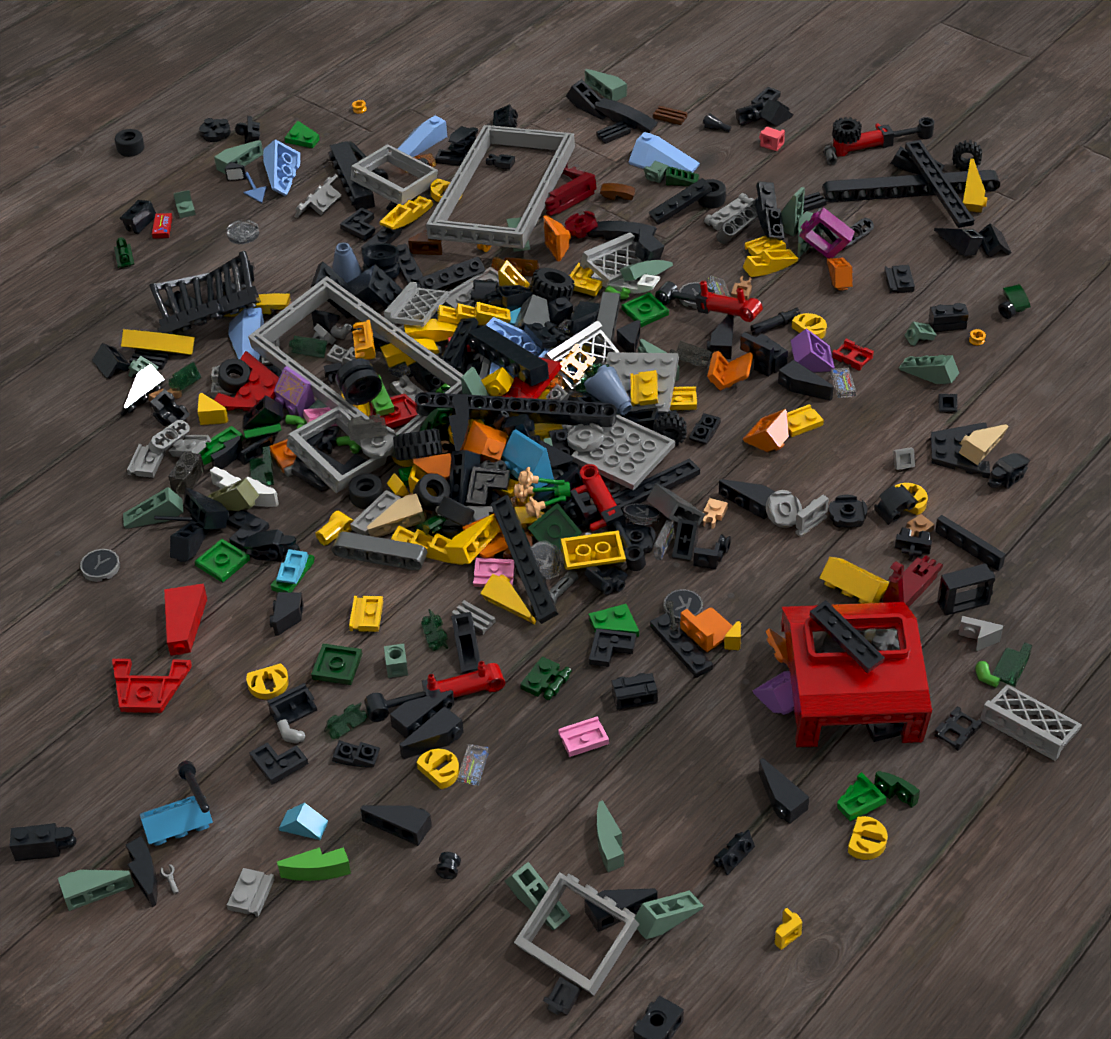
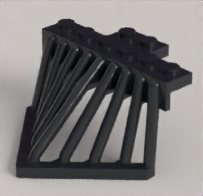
[149,251,261,335]

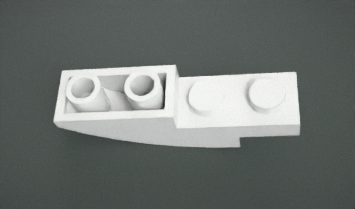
[210,467,279,507]

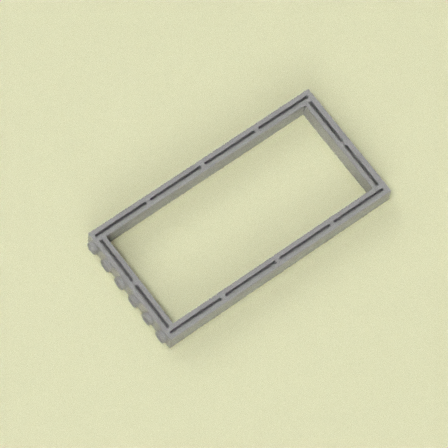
[426,125,575,249]
[248,276,463,458]

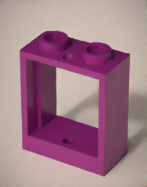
[799,207,855,258]

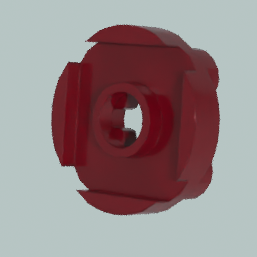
[564,211,598,238]

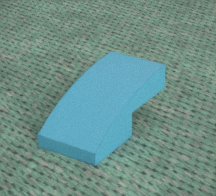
[276,549,308,584]

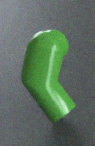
[605,286,631,300]
[285,415,307,429]
[975,661,1000,688]

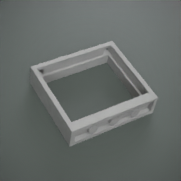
[350,144,438,205]
[287,406,387,493]
[514,872,639,996]

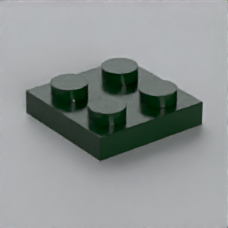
[527,503,582,553]
[311,643,363,685]

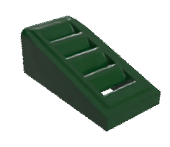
[666,166,699,186]

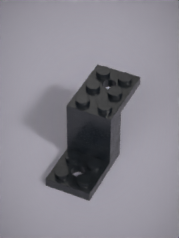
[311,262,403,319]

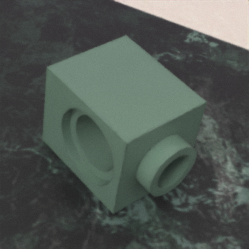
[384,644,408,678]

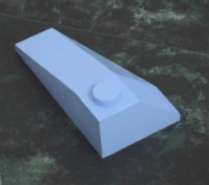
[398,115,447,158]
[629,132,699,172]
[263,139,300,196]
[228,308,264,362]
[486,317,554,358]

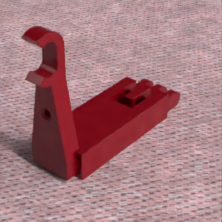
[545,163,597,216]
[882,555,943,607]

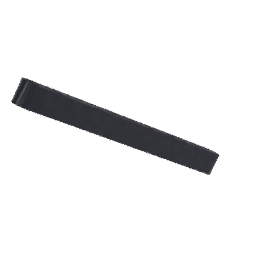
[822,170,1000,202]
[415,392,617,427]

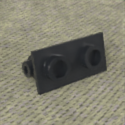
[713,830,755,875]

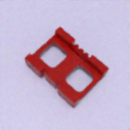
[832,338,874,371]

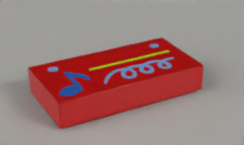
[152,213,173,238]

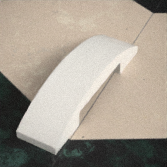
[591,273,660,293]

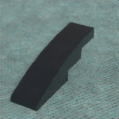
[595,98,658,133]
[587,221,657,242]

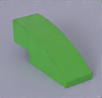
[277,847,351,881]

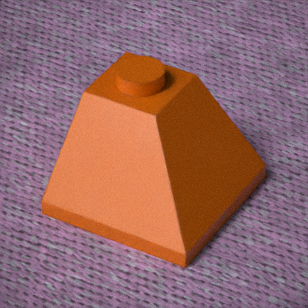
[543,216,571,261]
[743,409,789,452]
[463,421,507,462]
[411,453,451,480]

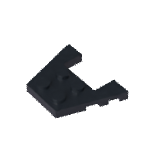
[930,422,990,479]
[291,432,367,492]

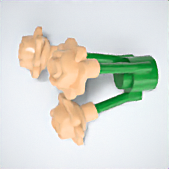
[514,467,570,519]

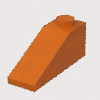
[827,258,853,290]

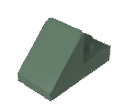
[174,190,196,218]

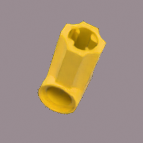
[315,511,354,546]

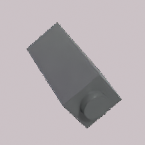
[514,295,550,330]
[647,484,706,527]

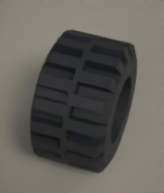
[529,268,575,304]
[393,429,443,461]

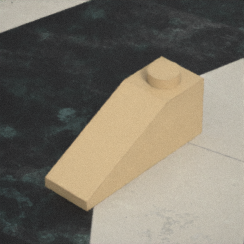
[959,424,1009,465]
[367,494,425,537]

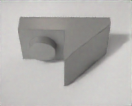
[959,616,1003,651]

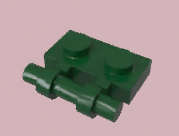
[520,656,572,700]

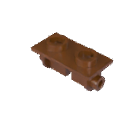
[504,257,539,277]

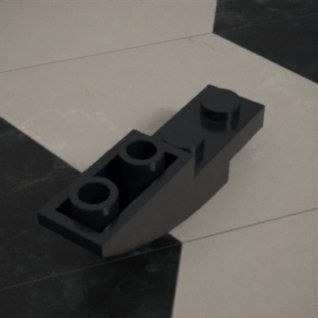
[755,181,785,240]

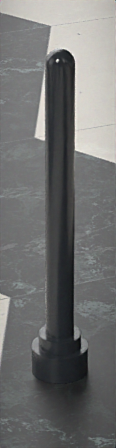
[348,141,388,180]
[177,760,209,813]

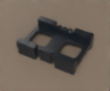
[935,706,982,751]

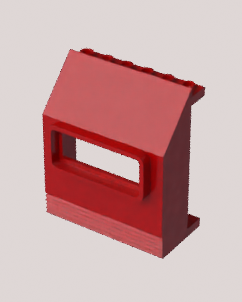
[781,602,932,747]

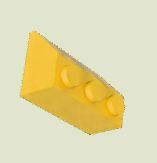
[561,531,626,570]
[820,557,889,604]

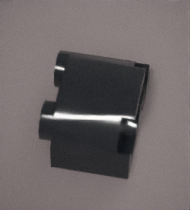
[471,279,499,307]
[149,389,190,426]
[874,484,918,525]
[585,563,628,595]

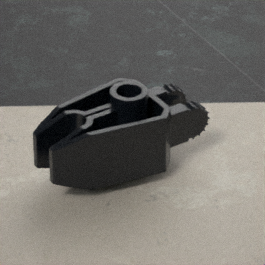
[448,126,478,153]
[484,285,533,312]
[988,453,1030,489]
[244,529,300,562]

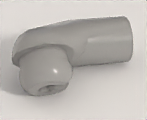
[277,719,305,744]

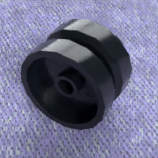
[362,243,400,279]
[335,358,383,406]

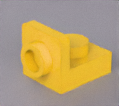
[775,908,802,950]

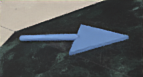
[244,172,266,203]

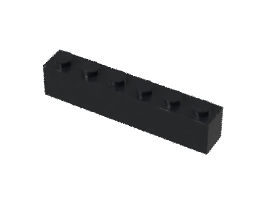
[328,141,375,211]
[468,325,549,386]

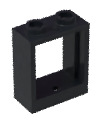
[937,563,995,616]

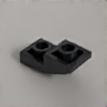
[689,413,721,444]
[210,436,243,470]
[332,740,380,767]

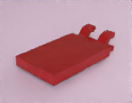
[500,357,562,410]

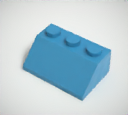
[502,429,554,488]
[139,796,213,846]

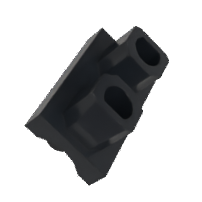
[735,102,763,125]
[235,116,260,144]
[548,428,572,455]
[563,489,597,527]
[895,527,932,561]

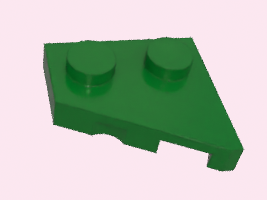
[284,121,320,148]
[588,604,639,637]
[837,773,886,821]

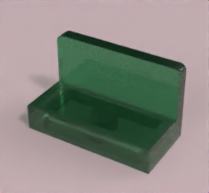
[250,446,274,486]
[993,642,1032,687]

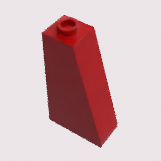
[164,584,207,656]

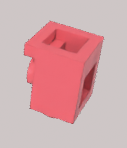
[759,127,785,151]

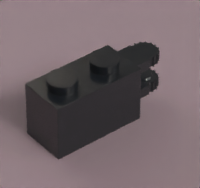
[9,823,77,861]

